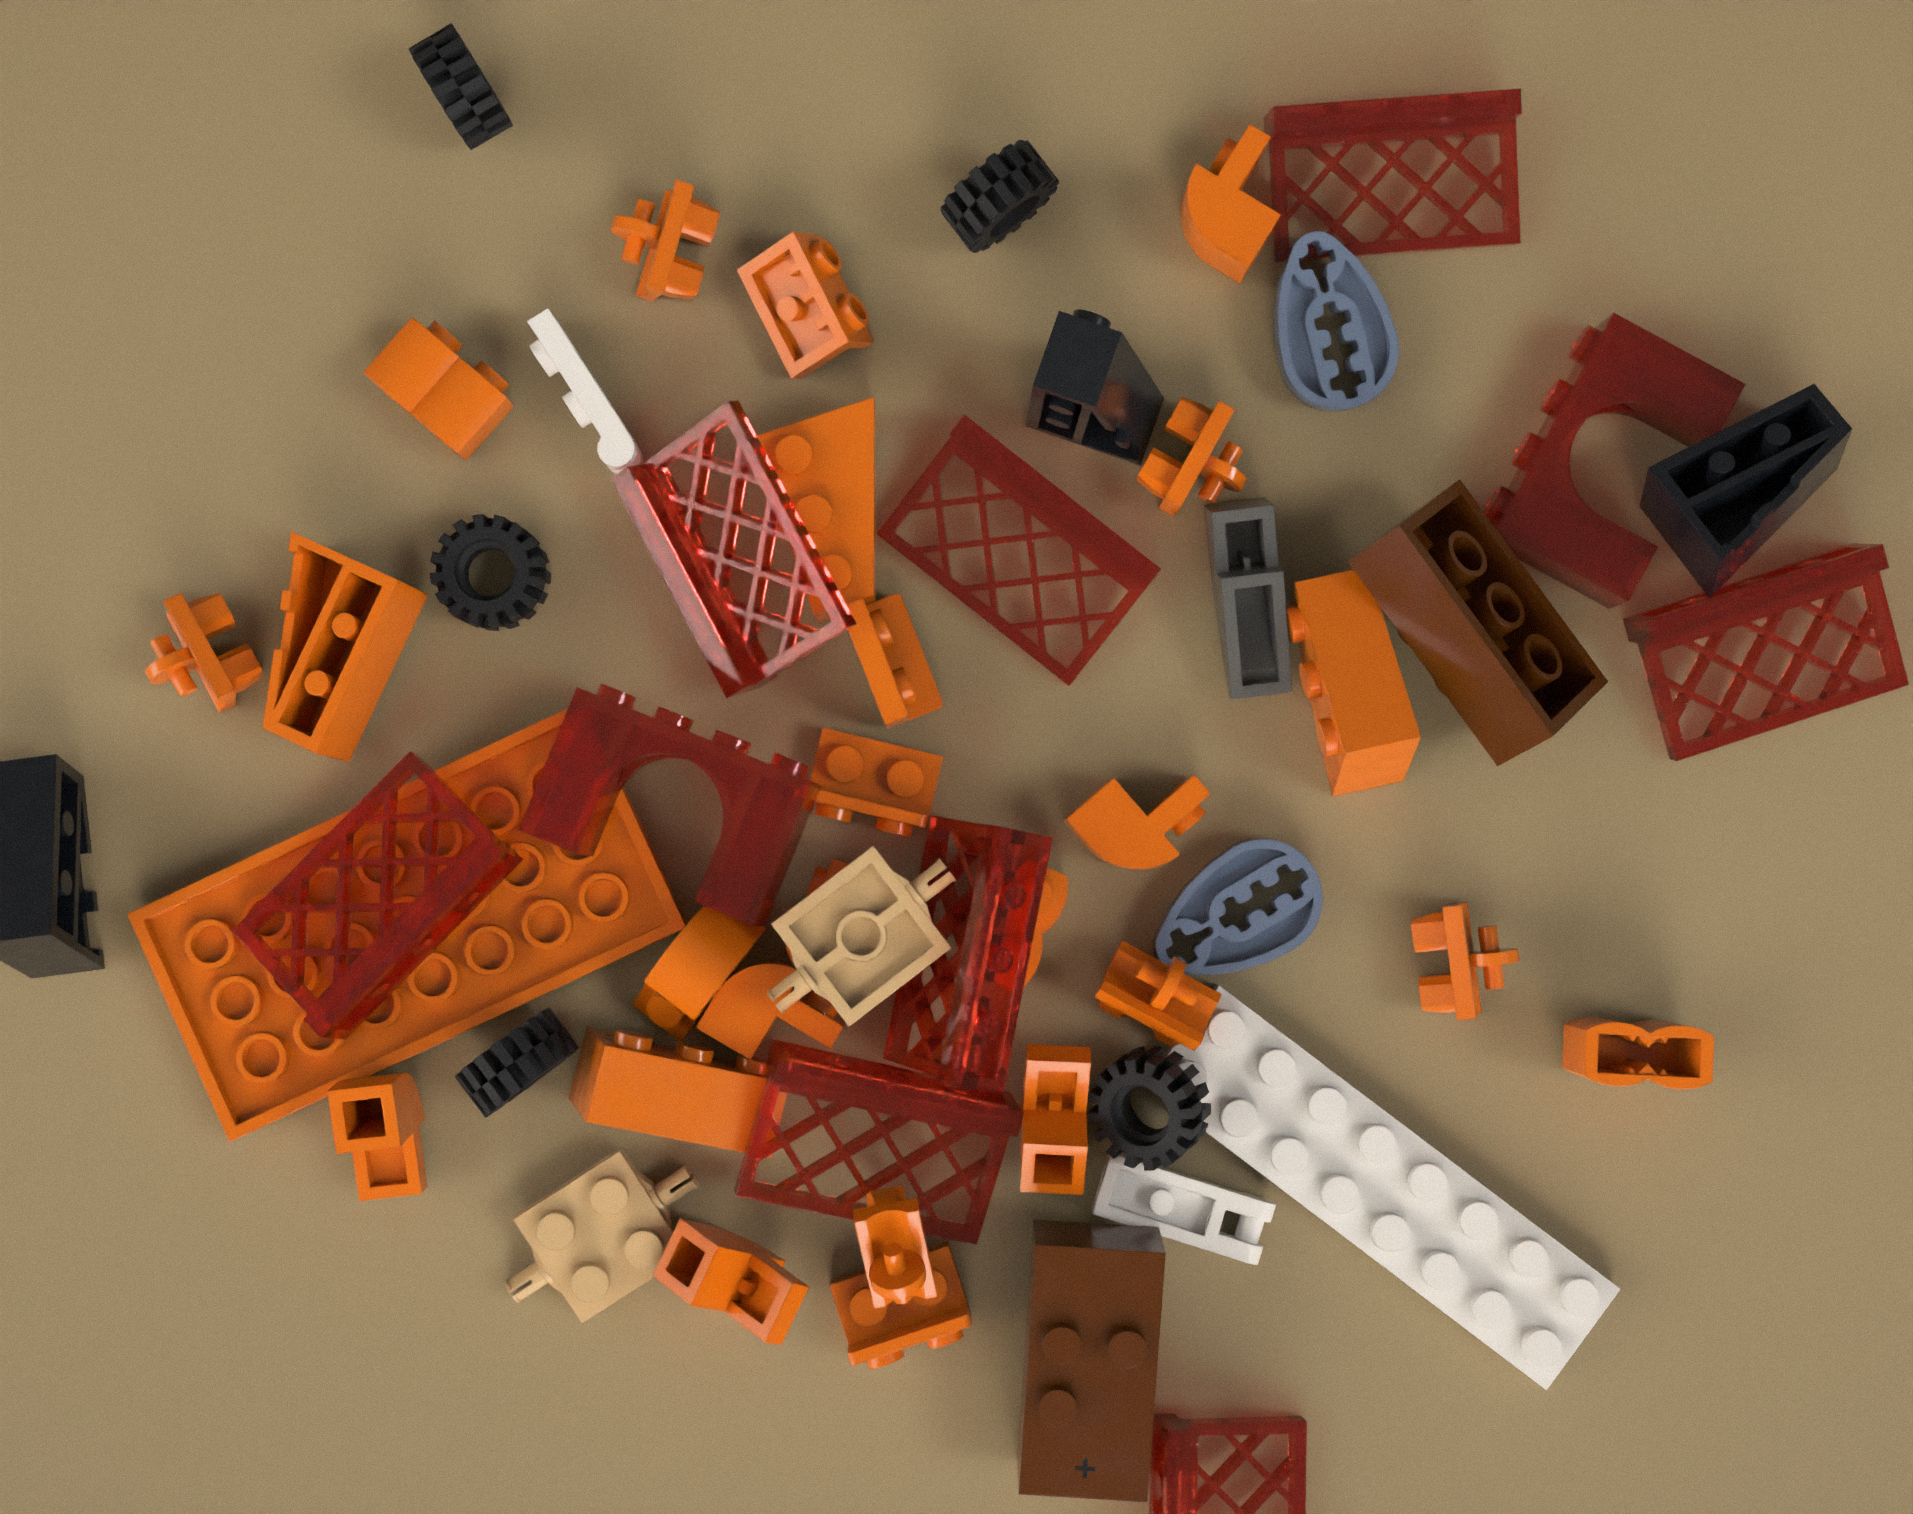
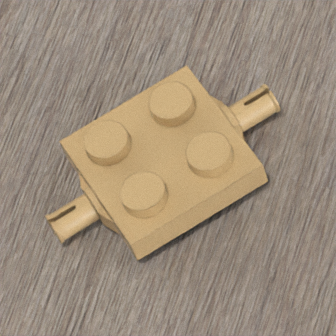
[766,846,956,1026]
[505,1146,699,1323]

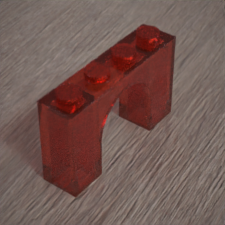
[1484,312,1745,609]
[518,683,822,926]

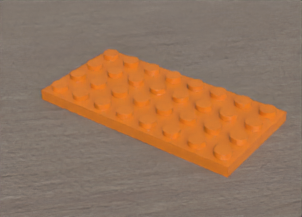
[127,702,688,1142]

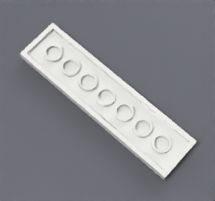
[1150,984,1620,1390]

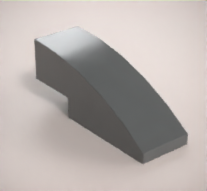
[1204,497,1293,700]

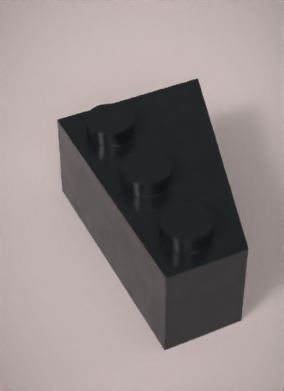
[1026,309,1164,466]
[1640,384,1852,599]
[0,754,105,979]

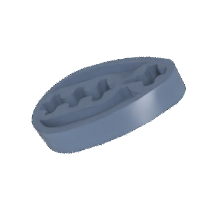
[1274,231,1399,412]
[1153,839,1323,975]

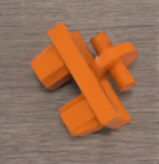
[610,179,720,302]
[1136,397,1247,517]
[145,593,263,713]
[1411,902,1520,1020]
[1094,941,1222,1051]
[853,1186,937,1308]

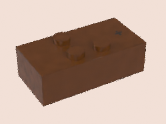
[1347,480,1608,766]
[1017,1219,1166,1502]

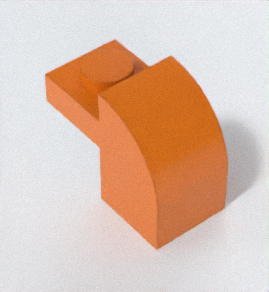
[1180,124,1281,284]
[1063,775,1211,869]
[632,891,767,1042]
[696,960,846,1060]
[1020,1044,1091,1195]
[327,1072,428,1201]
[652,1218,809,1345]

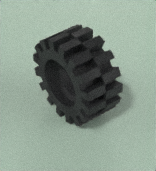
[408,23,513,150]
[940,140,1059,253]
[430,514,551,631]
[455,1007,580,1118]
[1087,1046,1211,1171]

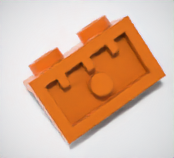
[737,231,874,379]
[839,594,943,729]
[803,728,943,838]
[829,1241,972,1369]

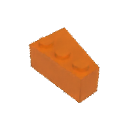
[755,397,877,623]
[262,531,428,762]
[1286,570,1421,797]
[569,1026,790,1158]

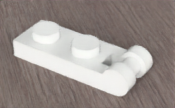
[527,308,644,478]
[1091,1154,1276,1265]

